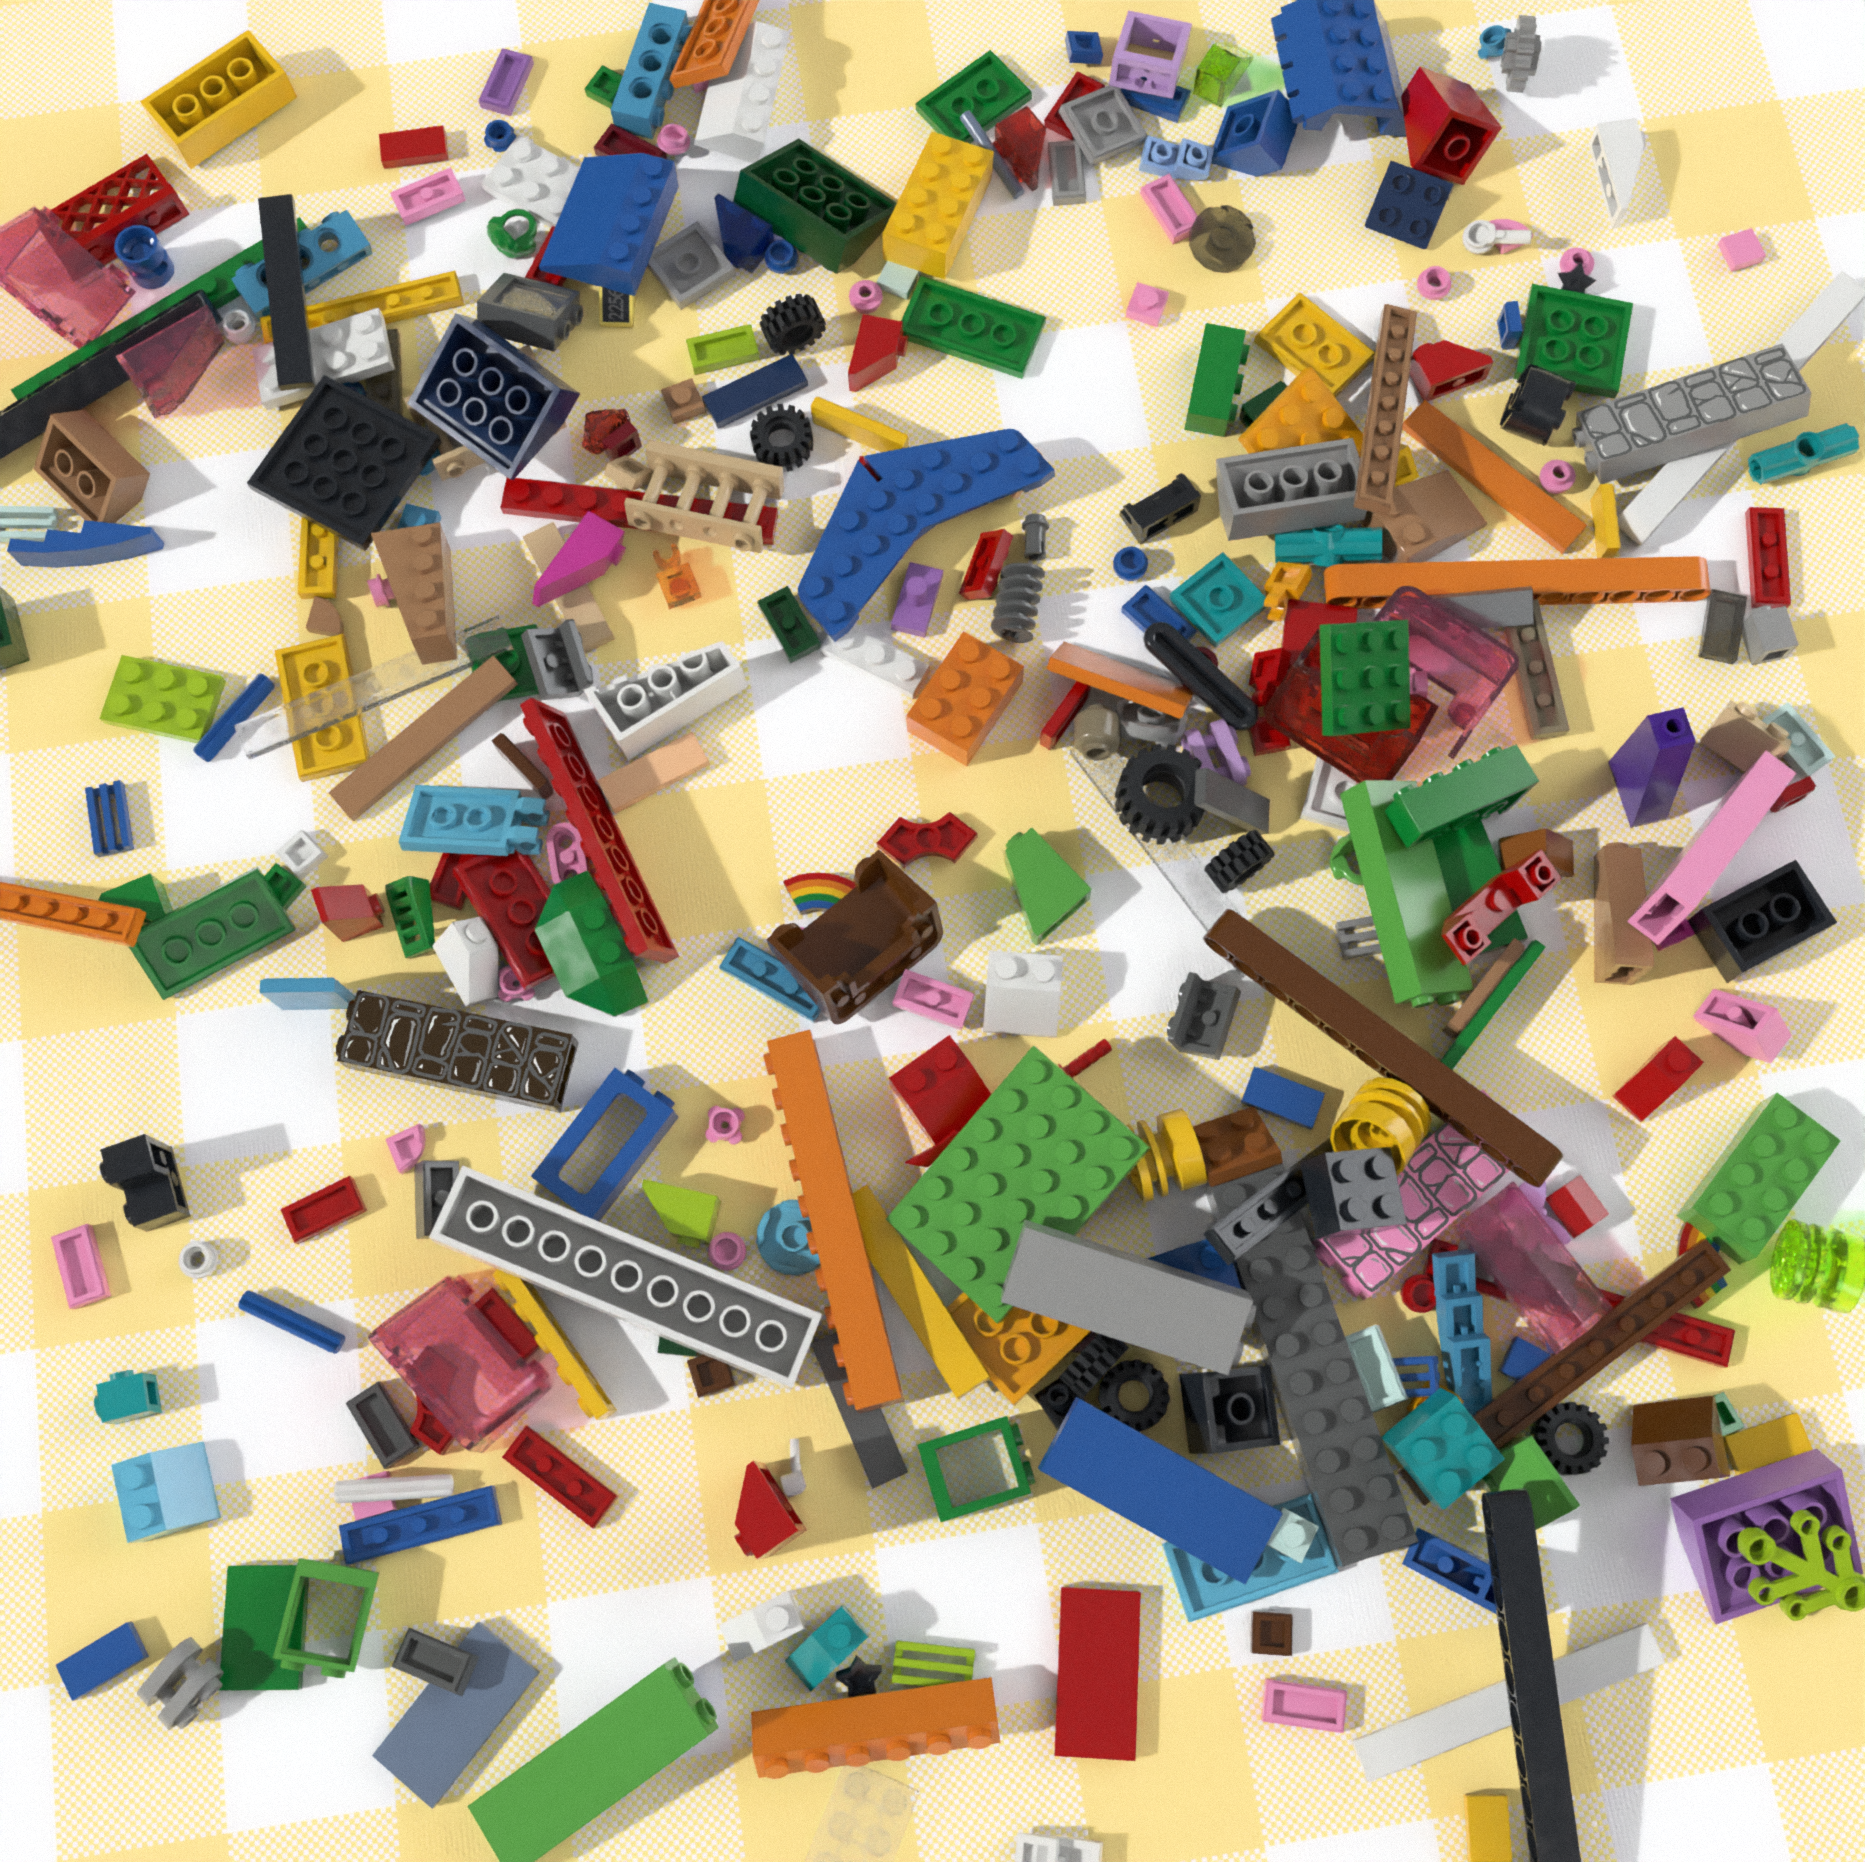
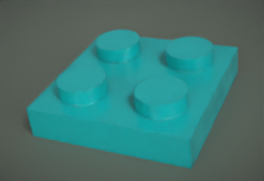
[1169,552,1267,648]

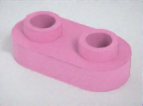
[546,822,590,884]

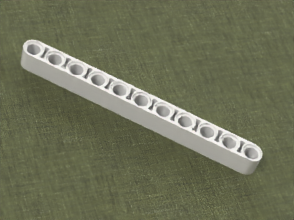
[1618,271,1865,546]

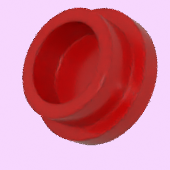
[1401,1274,1436,1313]

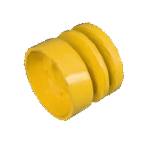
[1330,1077,1432,1176]
[1126,1108,1207,1203]

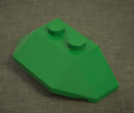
[535,870,649,1017]

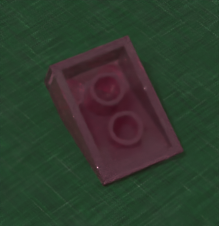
[116,305,225,419]

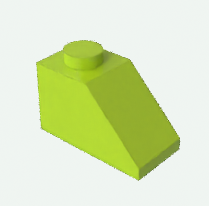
[642,1179,721,1249]

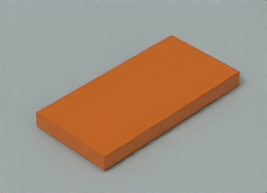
[669,0,760,89]
[1047,641,1194,719]

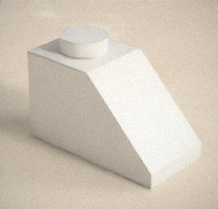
[432,916,498,1007]
[719,1590,807,1663]

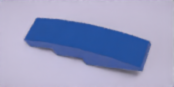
[7,520,164,568]

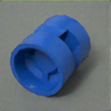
[114,225,174,289]

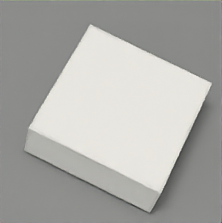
[275,828,329,880]

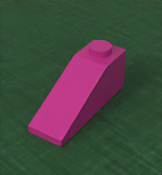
[532,511,626,607]

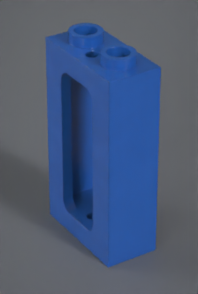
[531,1067,679,1222]

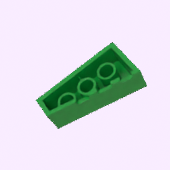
[1385,744,1539,848]

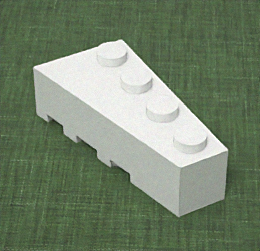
[583,641,748,761]

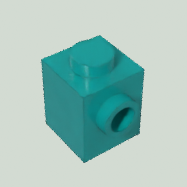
[94,1370,162,1425]

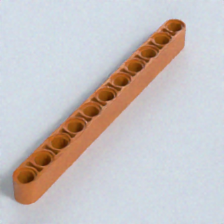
[1324,556,1711,609]

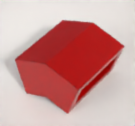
[1545,1174,1609,1239]

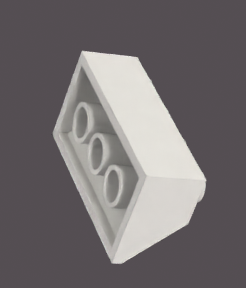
[694,21,790,163]

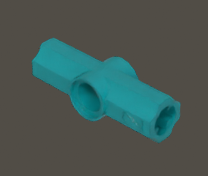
[1748,423,1860,485]
[1275,524,1382,567]

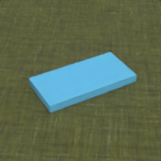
[1162,1493,1339,1623]

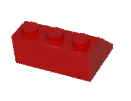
[734,1460,807,1560]

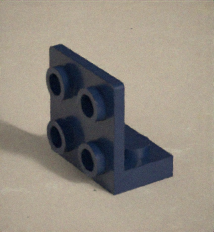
[1365,161,1454,250]

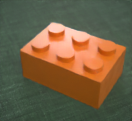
[906,631,1024,766]

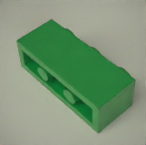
[1184,323,1250,437]

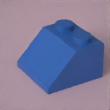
[1211,89,1298,177]

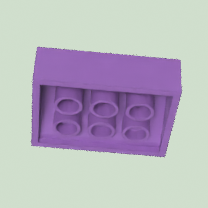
[1670,1449,1863,1625]

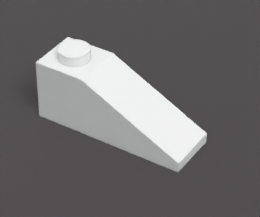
[1588,118,1646,229]

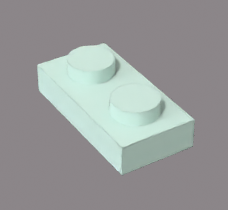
[1762,702,1836,779]

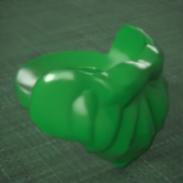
[486,209,538,259]

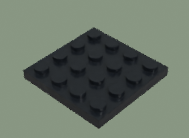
[247,375,442,551]

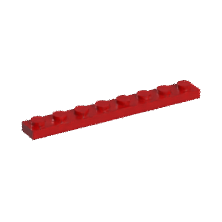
[500,477,778,545]

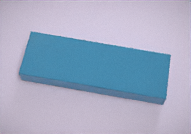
[719,937,821,1023]

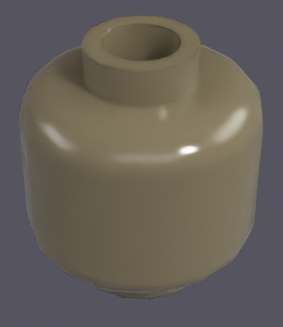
[1074,704,1120,761]

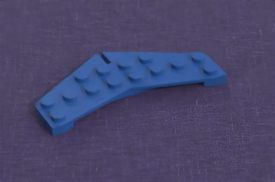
[798,428,1055,642]

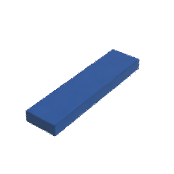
[339,1485,502,1565]

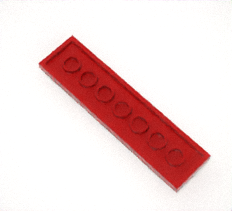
[520,697,680,963]

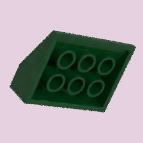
[732,138,897,274]

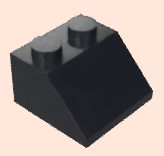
[1179,1365,1280,1454]

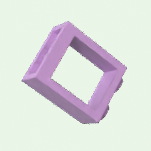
[1109,10,1192,99]

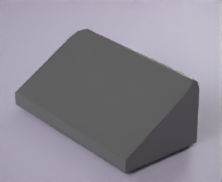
[414,1160,459,1239]

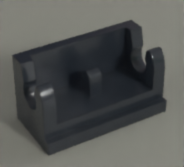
[1119,473,1201,544]

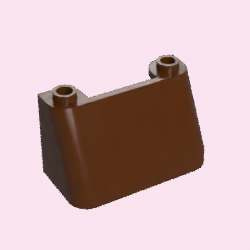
[766,850,943,1025]

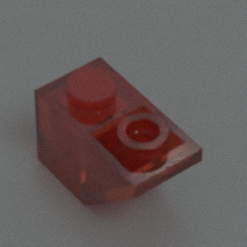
[993,106,1046,192]

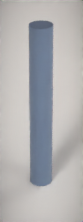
[960,110,1025,199]

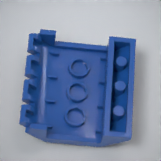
[1271,0,1406,137]

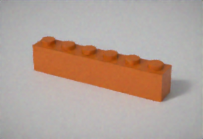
[751,1677,1001,1779]

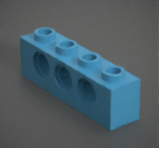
[610,2,692,139]
[231,209,373,322]

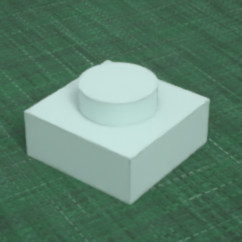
[1267,1507,1319,1563]

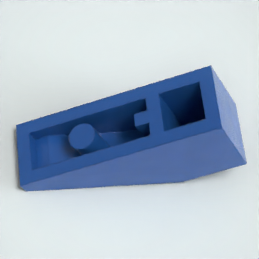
[1402,1528,1497,1615]

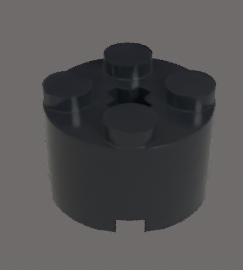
[1500,363,1576,446]

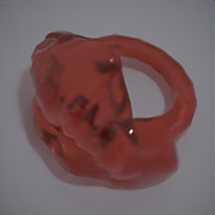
[581,408,631,455]

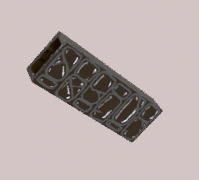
[336,990,579,1113]

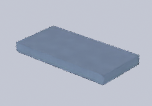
[372,1621,540,1809]

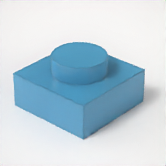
[397,503,442,529]

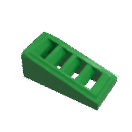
[385,876,435,959]

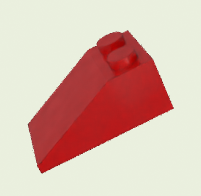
[889,1035,991,1146]

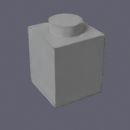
[1739,606,1799,665]

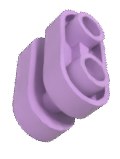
[1181,719,1251,786]

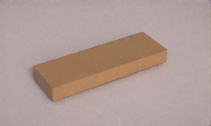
[1442,938,1525,1039]

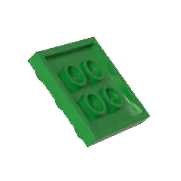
[1513,284,1633,399]
[1320,620,1411,736]

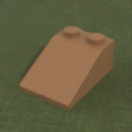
[1361,470,1487,563]

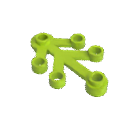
[1737,1509,1865,1621]

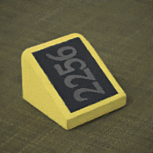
[599,286,636,328]

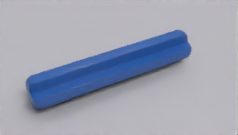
[193,673,275,762]
[238,1290,346,1354]

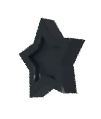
[1557,261,1597,294]
[836,1655,882,1698]

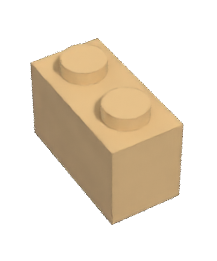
[1700,700,1792,772]

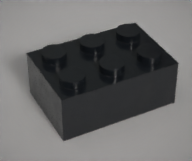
[1688,859,1838,984]

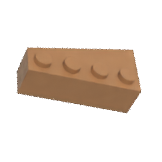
[371,522,457,665]

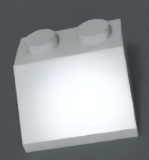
[983,950,1063,1038]

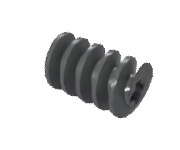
[991,563,1045,643]

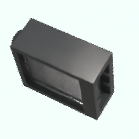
[477,273,583,352]

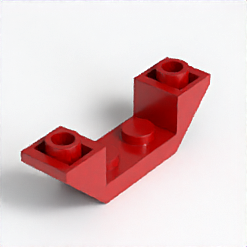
[1441,849,1562,966]

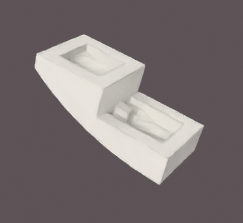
[1014,1832,1103,1862]

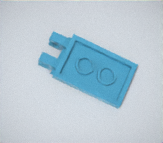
[398,785,550,856]

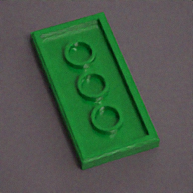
[901,276,1046,379]
[1433,819,1528,956]
[128,866,296,1000]

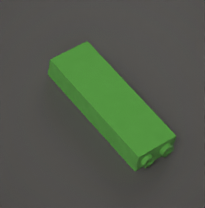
[1340,780,1474,1008]
[467,1657,719,1862]

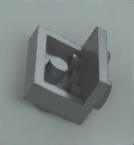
[521,619,593,700]
[1167,972,1241,1060]

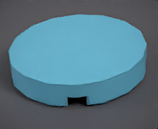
[756,1199,821,1276]

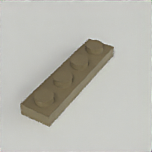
[1504,599,1570,740]

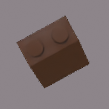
[1631,1396,1730,1486]

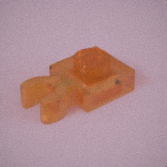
[653,544,702,610]

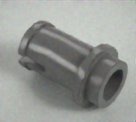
[1022,513,1049,561]

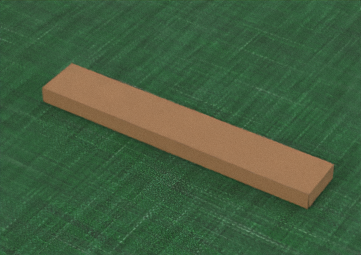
[328,655,518,821]

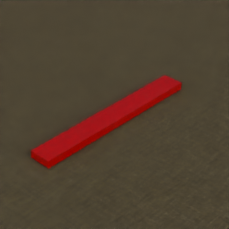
[1423,1238,1735,1368]

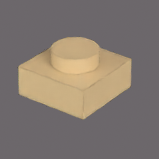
[604,455,653,491]

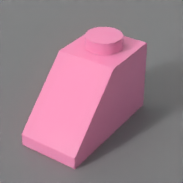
[1693,989,1792,1064]

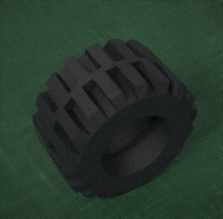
[1115,744,1205,845]

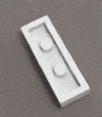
[820,627,930,699]

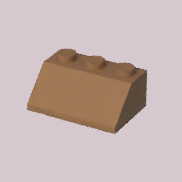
[34,410,151,523]

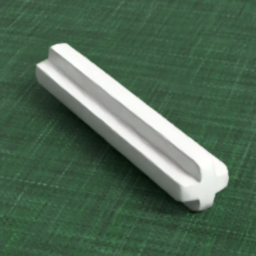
[334,1474,454,1504]

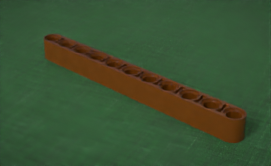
[1203,909,1563,1188]

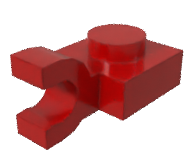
[1248,648,1291,716]

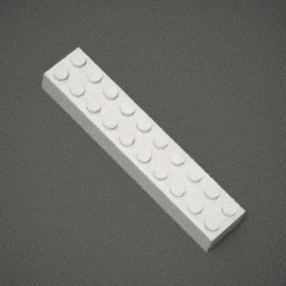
[429,1165,822,1390]

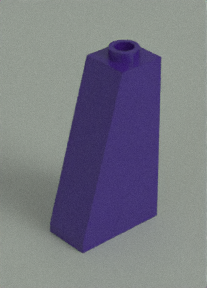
[1608,707,1696,828]

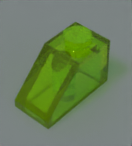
[1193,42,1254,107]

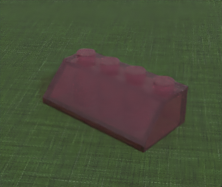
[1451,1181,1613,1354]

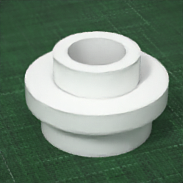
[222,309,257,343]
[179,1240,218,1279]

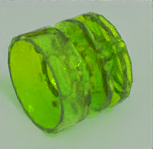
[1770,1219,1865,1314]

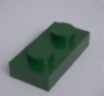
[757,586,821,664]

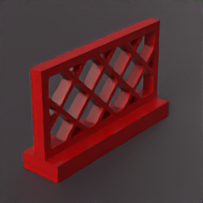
[33,153,190,282]

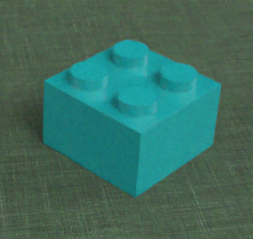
[1381,1388,1505,1510]

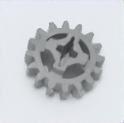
[1500,15,1542,93]

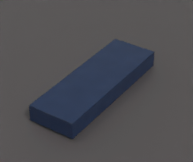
[702,353,808,429]

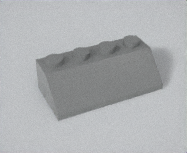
[1215,438,1367,541]

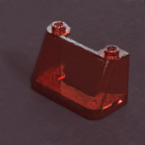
[1264,629,1439,783]

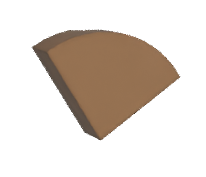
[306,596,344,636]

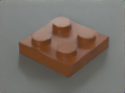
[1193,1106,1283,1187]

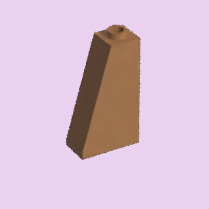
[1593,842,1654,985]

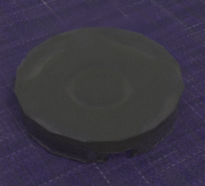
[1189,205,1256,273]

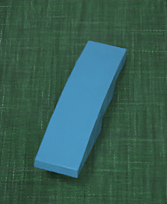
[1432,1249,1492,1415]

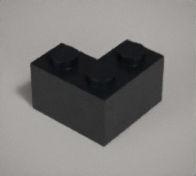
[99,1134,191,1232]

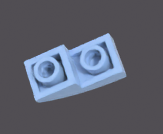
[1138,135,1214,180]

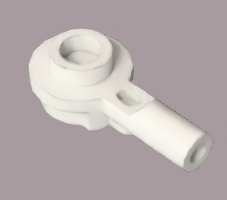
[1462,220,1532,254]

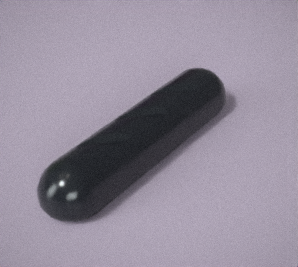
[1143,622,1259,731]

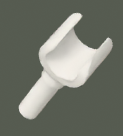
[780,1438,806,1497]

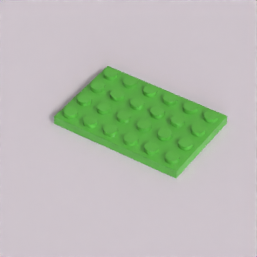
[886,1045,1151,1323]

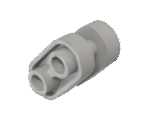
[136,1637,224,1730]

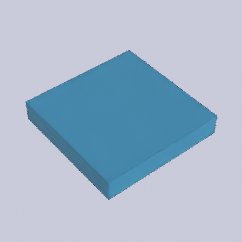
[259,977,356,1010]

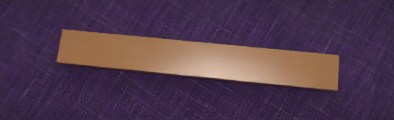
[1353,304,1417,516]

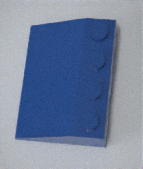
[539,153,679,296]

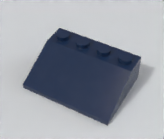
[407,313,580,480]

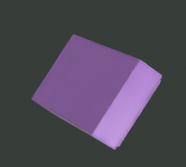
[478,48,534,116]

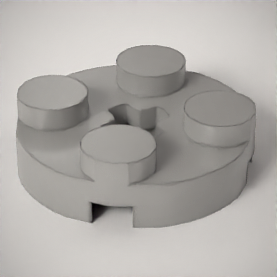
[1115,699,1188,747]

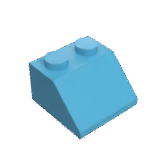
[111,1442,221,1543]

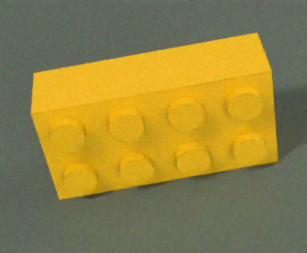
[140,29,297,169]
[883,132,994,280]

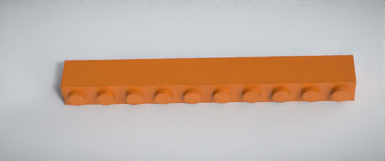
[763,1029,905,1414]

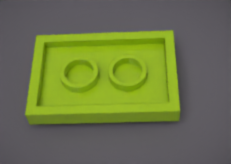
[99,655,226,744]

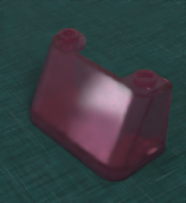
[0,205,136,349]
[368,1274,553,1453]

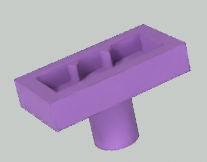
[891,562,943,638]

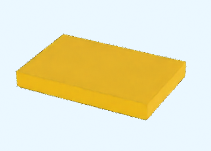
[1254,292,1375,398]

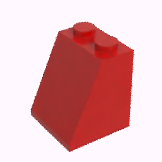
[1401,67,1502,185]

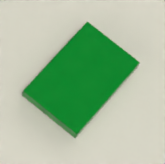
[915,50,1032,144]
[218,1565,309,1691]

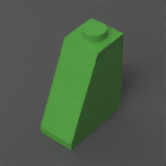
[1005,827,1092,946]

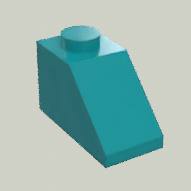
[784,1604,870,1692]

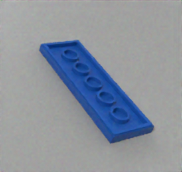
[1038,1397,1283,1585]

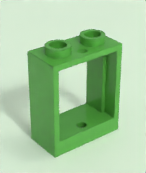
[273,1558,380,1679]

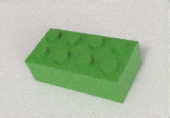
[1676,1092,1841,1265]

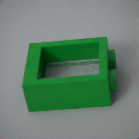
[917,1416,1036,1523]

